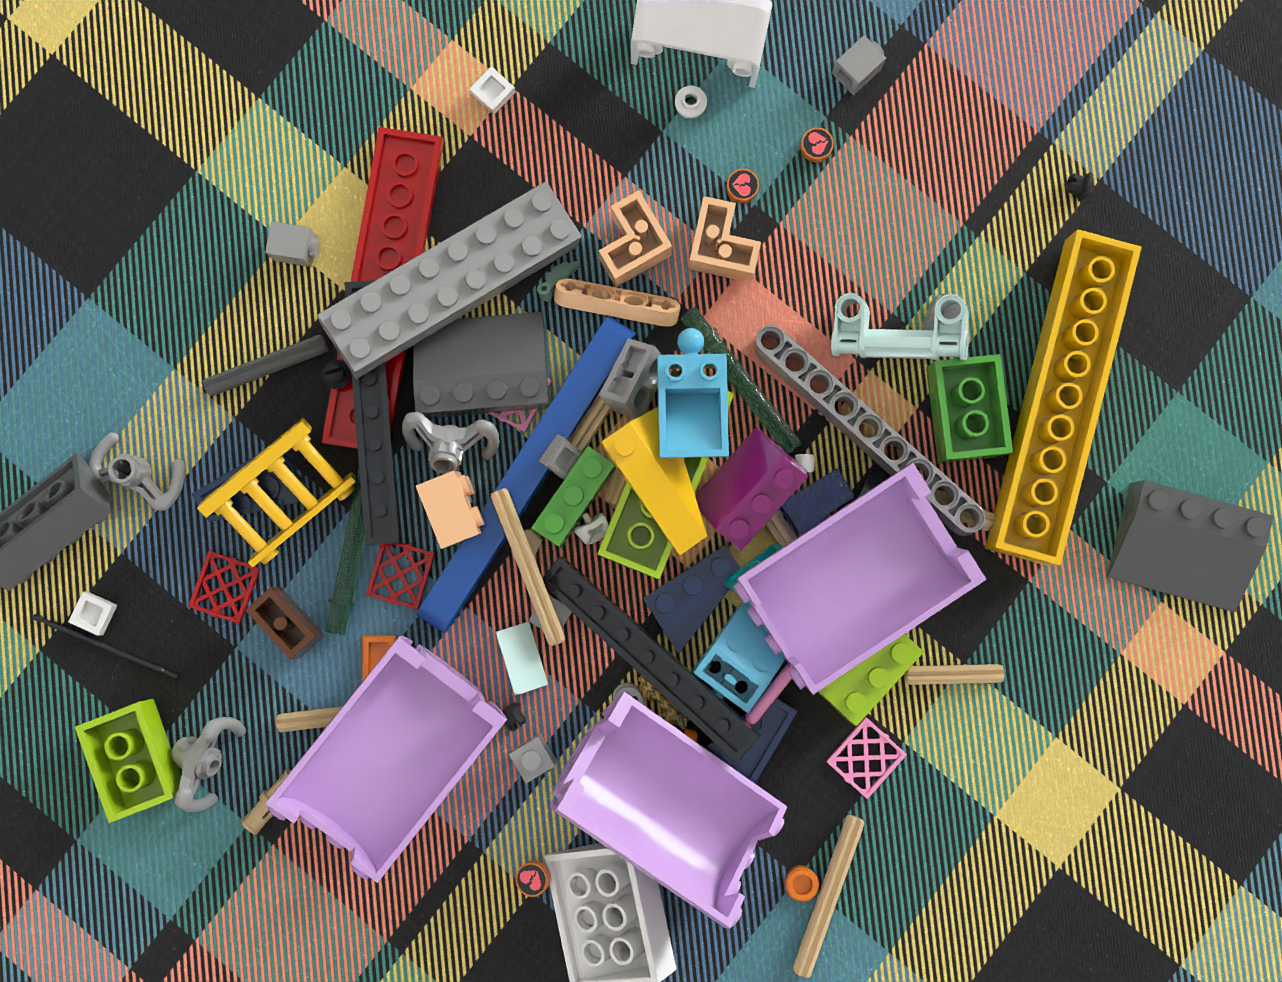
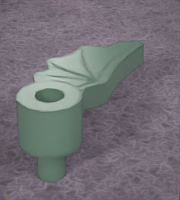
[537,261,581,302]

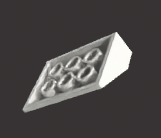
[544,843,676,982]

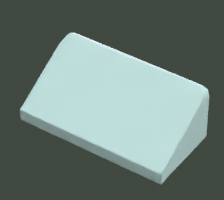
[496,622,548,696]

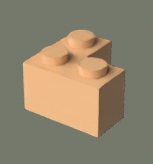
[599,190,672,287]
[688,196,761,283]
[416,471,484,549]

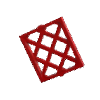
[366,543,435,610]
[188,551,261,624]

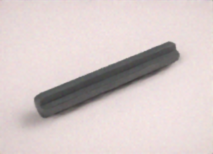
[203,335,329,396]

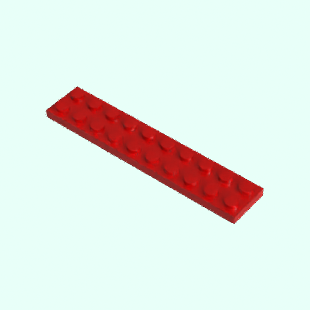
[321,127,444,449]

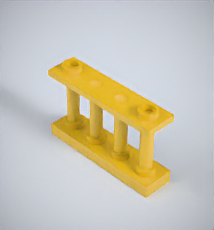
[197,418,356,567]

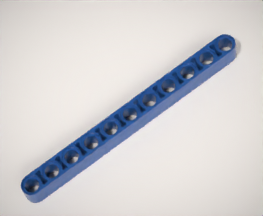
[416,316,637,633]

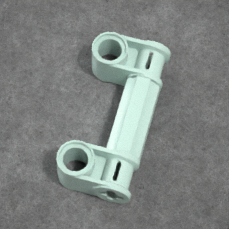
[831,293,969,360]

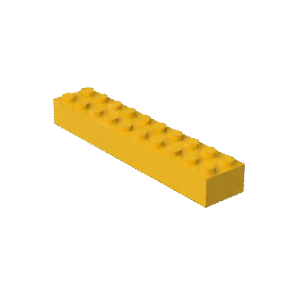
[985,229,1142,566]

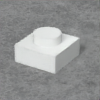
[469,66,516,115]
[68,592,117,636]

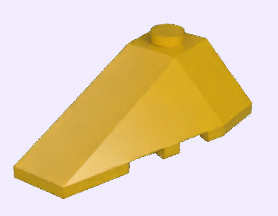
[601,408,707,556]

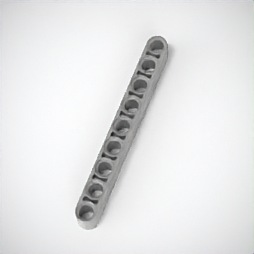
[754,325,986,536]

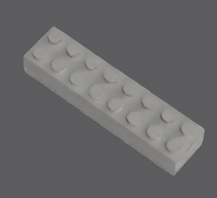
[318,181,582,379]

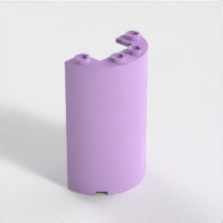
[733,463,986,694]
[266,636,507,883]
[550,692,787,928]

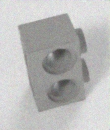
[599,338,662,419]

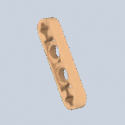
[554,279,680,327]

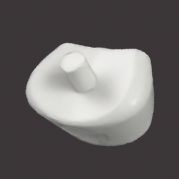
[574,513,609,544]

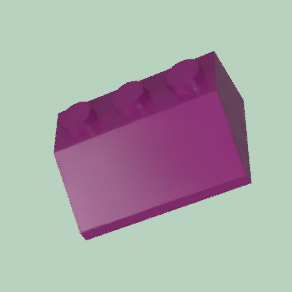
[695,427,808,551]

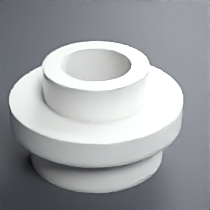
[675,86,707,118]

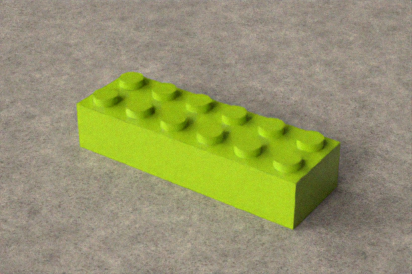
[597,369,734,580]

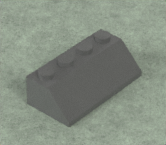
[0,453,111,591]

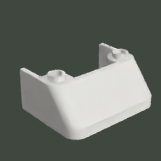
[631,0,772,88]

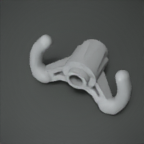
[402,412,500,474]
[88,432,185,511]
[171,717,246,812]

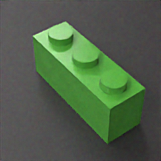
[532,446,616,548]

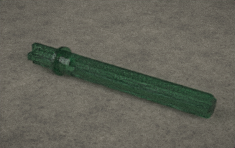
[680,307,801,454]
[325,470,365,635]

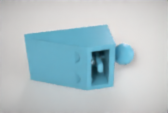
[657,328,729,458]
[692,601,785,713]

